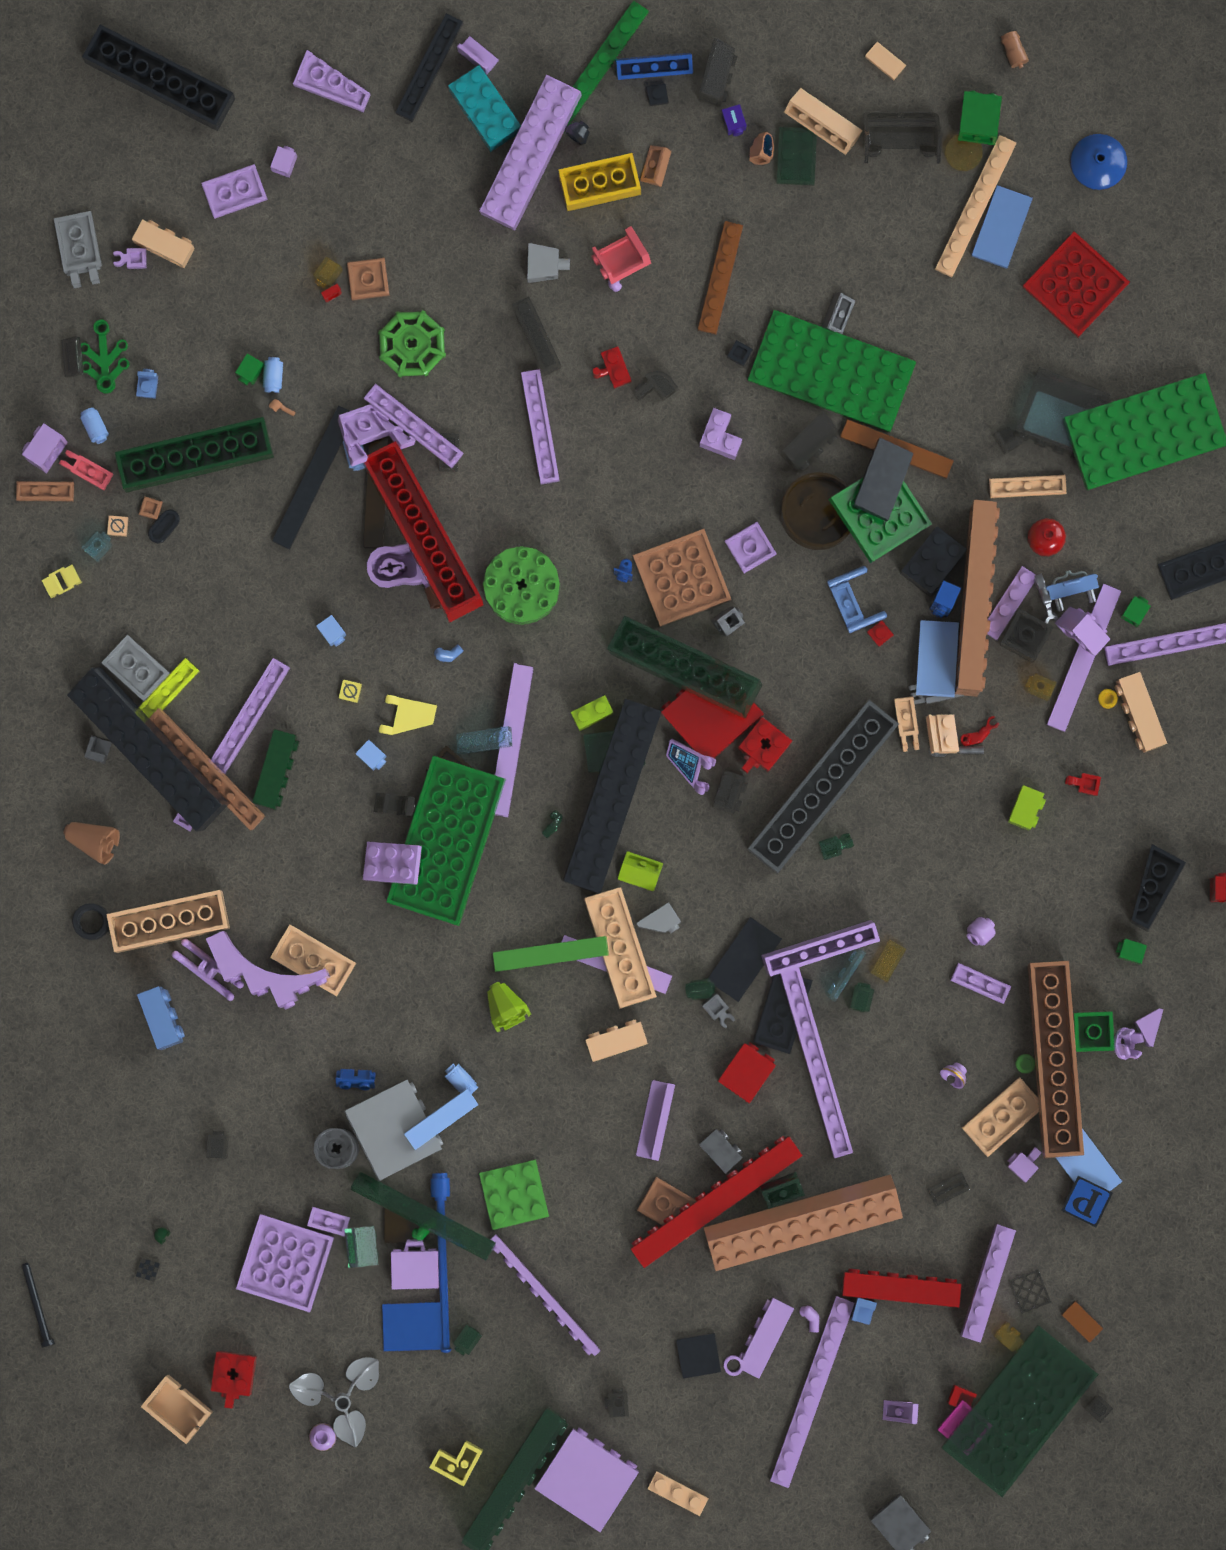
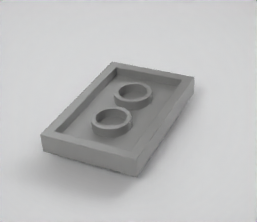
[102,635,170,701]

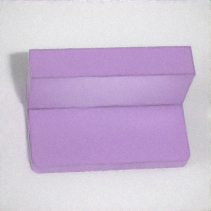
[457,36,499,75]

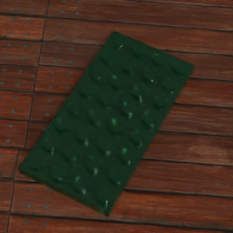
[941,1325,1099,1497]

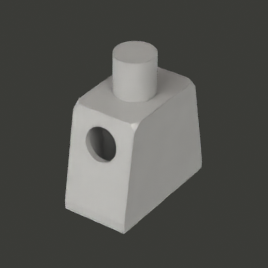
[527,243,570,283]

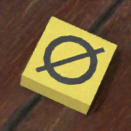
[339,680,362,703]

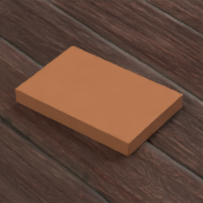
[637,1177,696,1240]

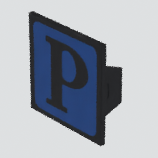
[1061,1176,1113,1227]

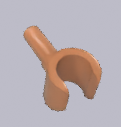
[269,399,296,416]

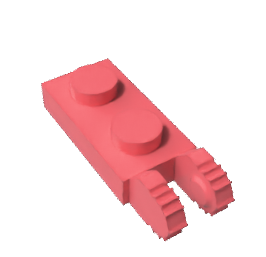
[59,450,114,491]

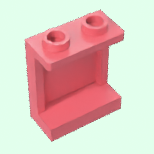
[591,226,651,285]

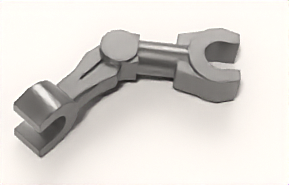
[1034,573,1058,627]

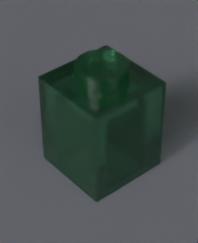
[453,1324,483,1356]

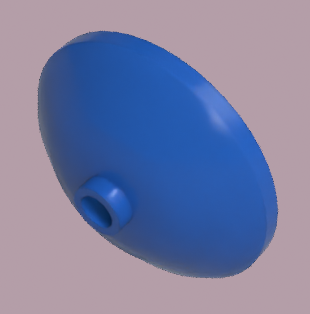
[1071,134,1127,190]

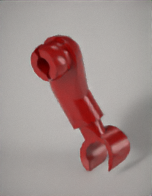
[960,716,999,746]

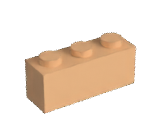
[132,220,195,268]
[586,1019,648,1062]

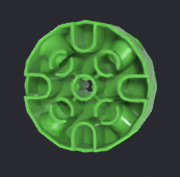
[483,546,560,625]

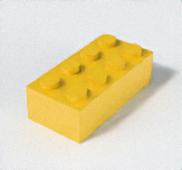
[559,153,641,211]

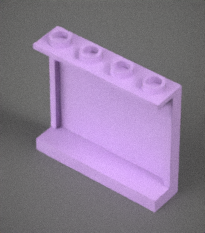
[535,1427,639,1532]

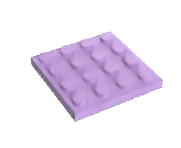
[236,1214,334,1312]

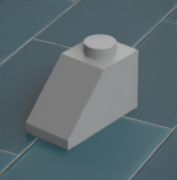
[636,902,681,934]

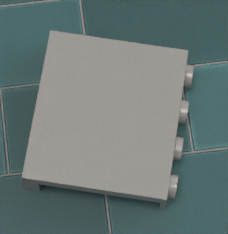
[344,1080,443,1181]

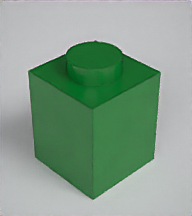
[235,354,264,385]
[1121,596,1151,627]
[1115,939,1147,965]

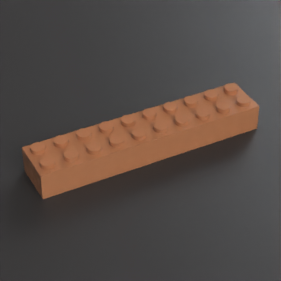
[955,500,1000,697]
[1028,961,1084,1158]
[704,1174,903,1271]

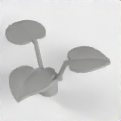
[289,1357,379,1447]

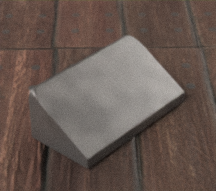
[822,293,855,334]

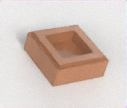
[139,496,163,520]

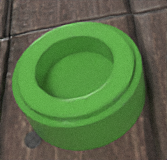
[1016,1054,1035,1074]

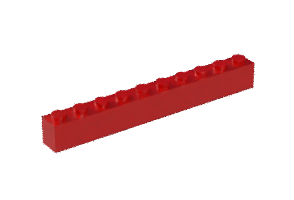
[630,1136,803,1268]

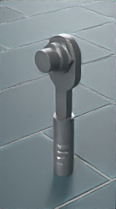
[929,746,984,757]

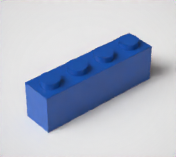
[615,53,693,80]

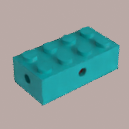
[448,65,521,152]

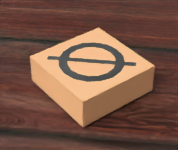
[107,516,129,537]

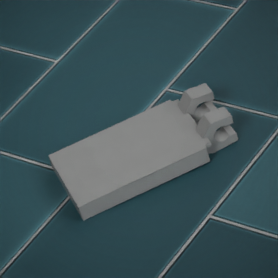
[54,211,102,288]

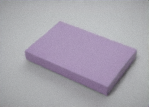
[201,164,268,219]

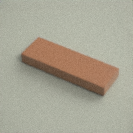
[16,481,74,501]

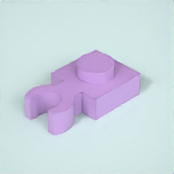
[113,248,147,269]

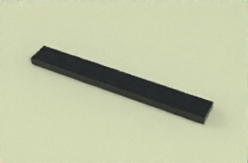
[272,405,350,550]

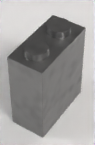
[870,1494,931,1550]

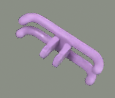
[172,939,244,1001]

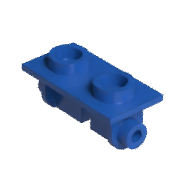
[614,559,633,583]
[335,1069,376,1091]

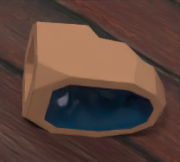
[749,132,774,165]

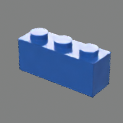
[930,580,961,618]

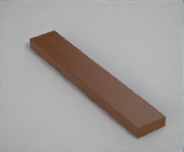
[840,419,954,479]

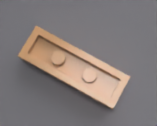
[647,1471,709,1516]

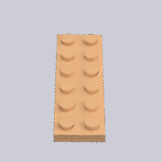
[584,887,657,1009]

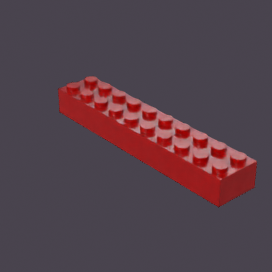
[364,441,484,623]

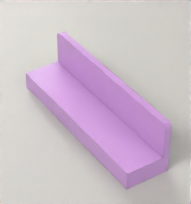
[636,1080,675,1161]

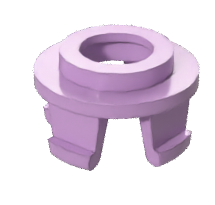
[1114,1028,1144,1060]

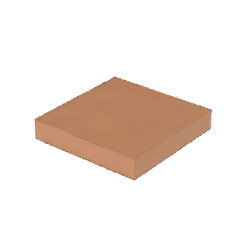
[347,258,390,300]

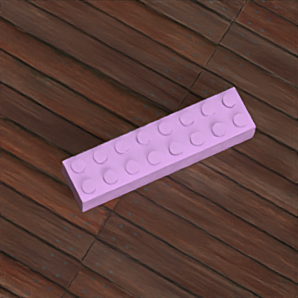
[480,75,582,231]

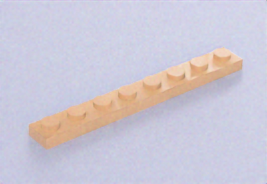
[935,135,1016,278]

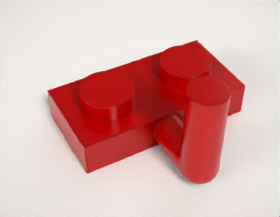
[593,346,632,389]

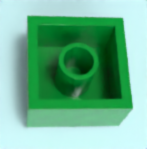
[1073,1012,1115,1052]

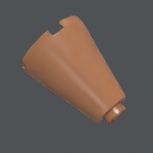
[64,822,120,864]

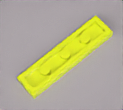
[139,658,199,718]

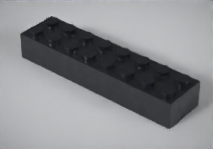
[82,24,235,131]

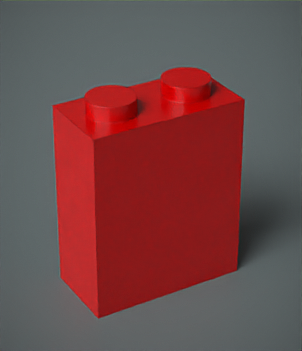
[718,1042,776,1103]

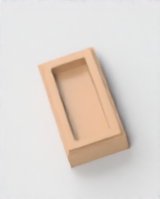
[865,42,906,81]

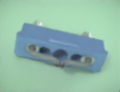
[1046,570,1099,611]

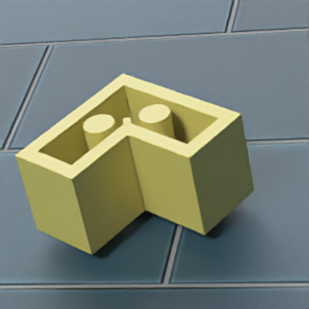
[429,1440,483,1486]

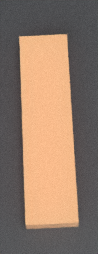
[989,475,1067,498]

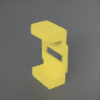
[42,565,82,598]

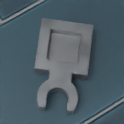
[702,993,735,1028]

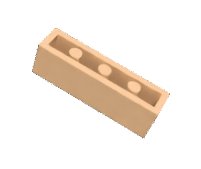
[784,88,863,155]
[1115,672,1167,753]

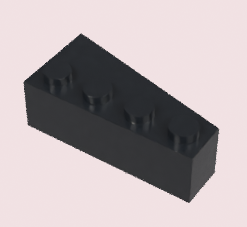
[1131,844,1186,932]

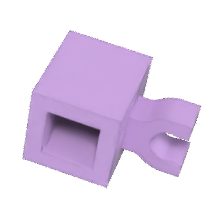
[1007,1148,1042,1182]

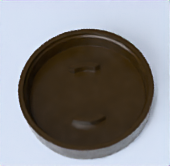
[780,472,850,550]

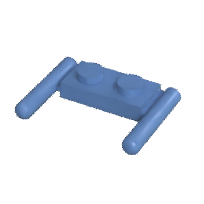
[827,566,887,633]

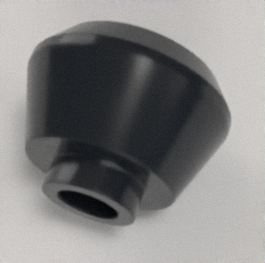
[565,120,590,145]

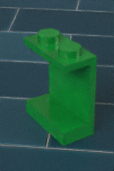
[958,91,1002,145]

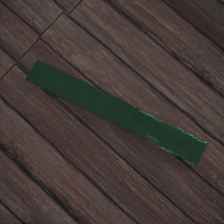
[350,1172,496,1261]

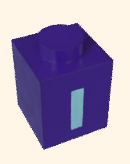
[721,104,747,136]

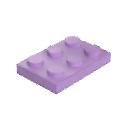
[363,842,422,885]

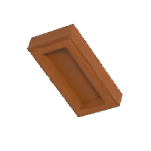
[1061,1301,1103,1343]

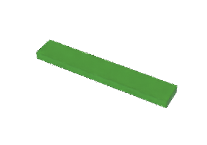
[493,936,609,972]

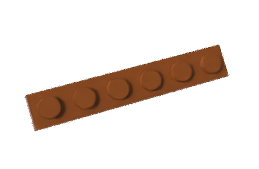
[698,221,743,335]

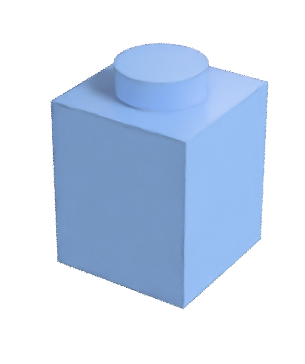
[317,615,346,646]
[356,740,386,771]

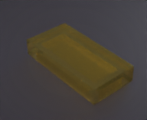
[871,940,906,982]

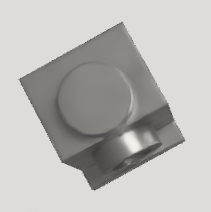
[711,607,745,636]

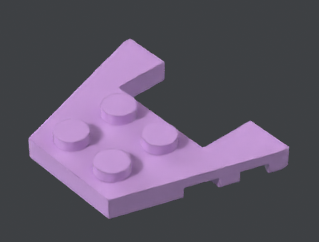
[338,404,415,466]

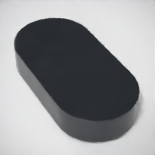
[148,509,180,544]

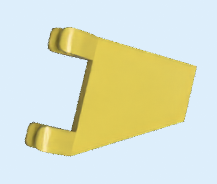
[379,695,437,735]

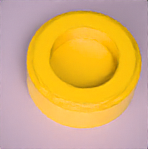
[1098,689,1118,709]

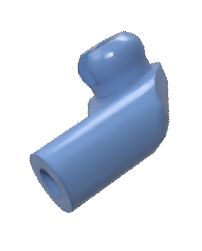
[434,644,463,662]

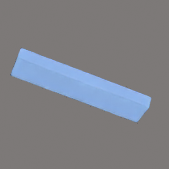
[403,1089,478,1150]

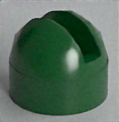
[154,1227,170,1245]

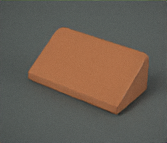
[640,146,671,187]

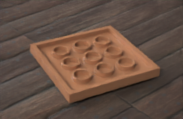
[633,529,731,627]

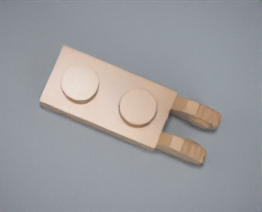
[894,696,919,752]

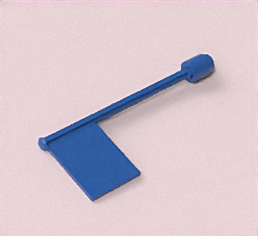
[382,1173,452,1353]

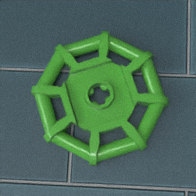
[378,310,446,378]

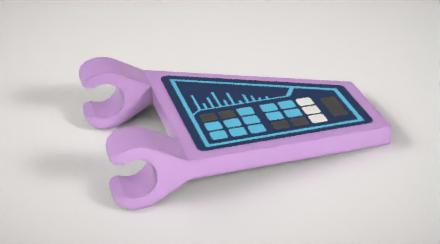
[666,739,716,795]

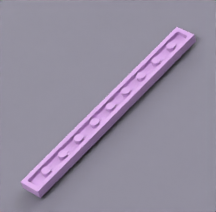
[173,658,290,831]
[780,967,853,1158]
[770,1296,855,1488]

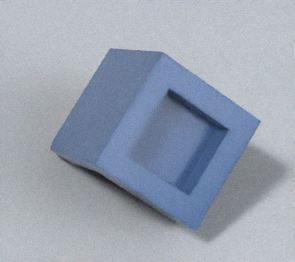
[851,1297,877,1324]

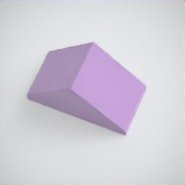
[1134,1008,1163,1047]

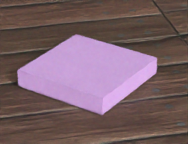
[724,522,777,574]

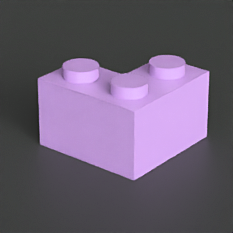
[699,408,742,460]
[1055,607,1110,656]

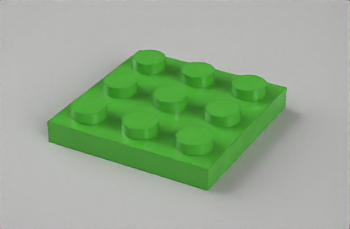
[479,1160,549,1230]

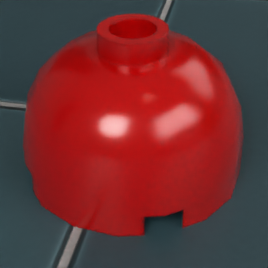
[1028,518,1066,557]

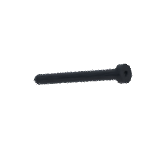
[22,1263,55,1348]

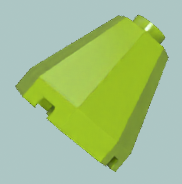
[487,982,531,1032]

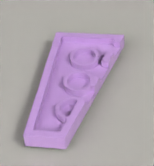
[293,50,371,113]

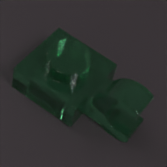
[819,833,854,860]

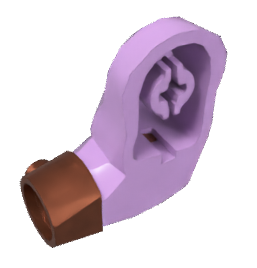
[367,543,441,609]

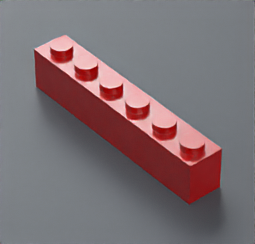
[842,1268,961,1307]

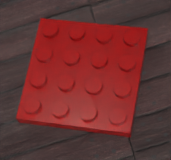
[1023,231,1130,338]

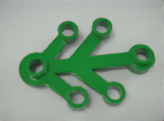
[79,320,130,394]

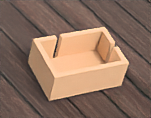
[141,1375,213,1444]

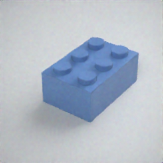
[137,986,185,1050]

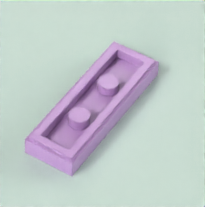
[950,963,1011,1004]

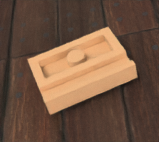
[926,715,959,754]

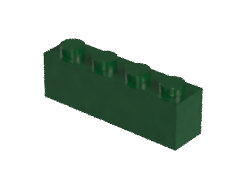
[252,729,300,810]

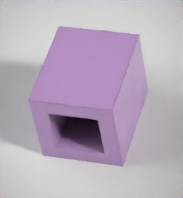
[270,146,297,178]

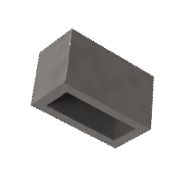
[699,1129,742,1174]

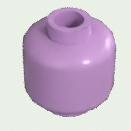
[967,917,995,946]

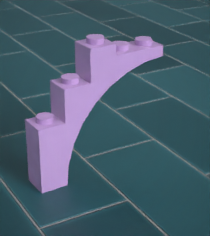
[206,931,330,1009]

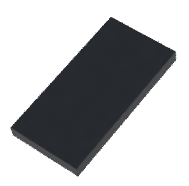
[853,438,914,522]
[1157,540,1226,600]
[707,917,782,1002]
[753,973,813,1054]

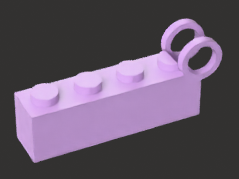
[724,1297,794,1379]

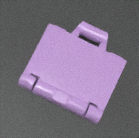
[391,1239,439,1289]

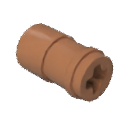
[1001,31,1029,68]

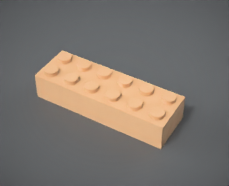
[106,890,230,953]

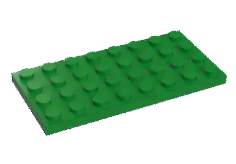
[748,310,916,433]
[1063,373,1226,491]
[386,756,506,926]

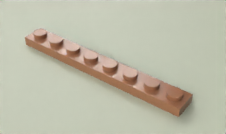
[149,708,265,830]

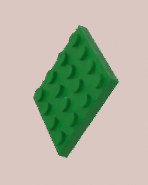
[829,478,932,563]

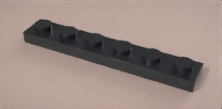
[395,13,463,122]

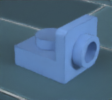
[136,369,158,399]

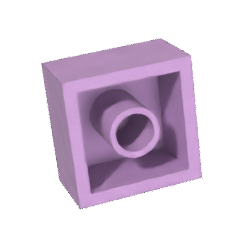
[22,423,68,474]

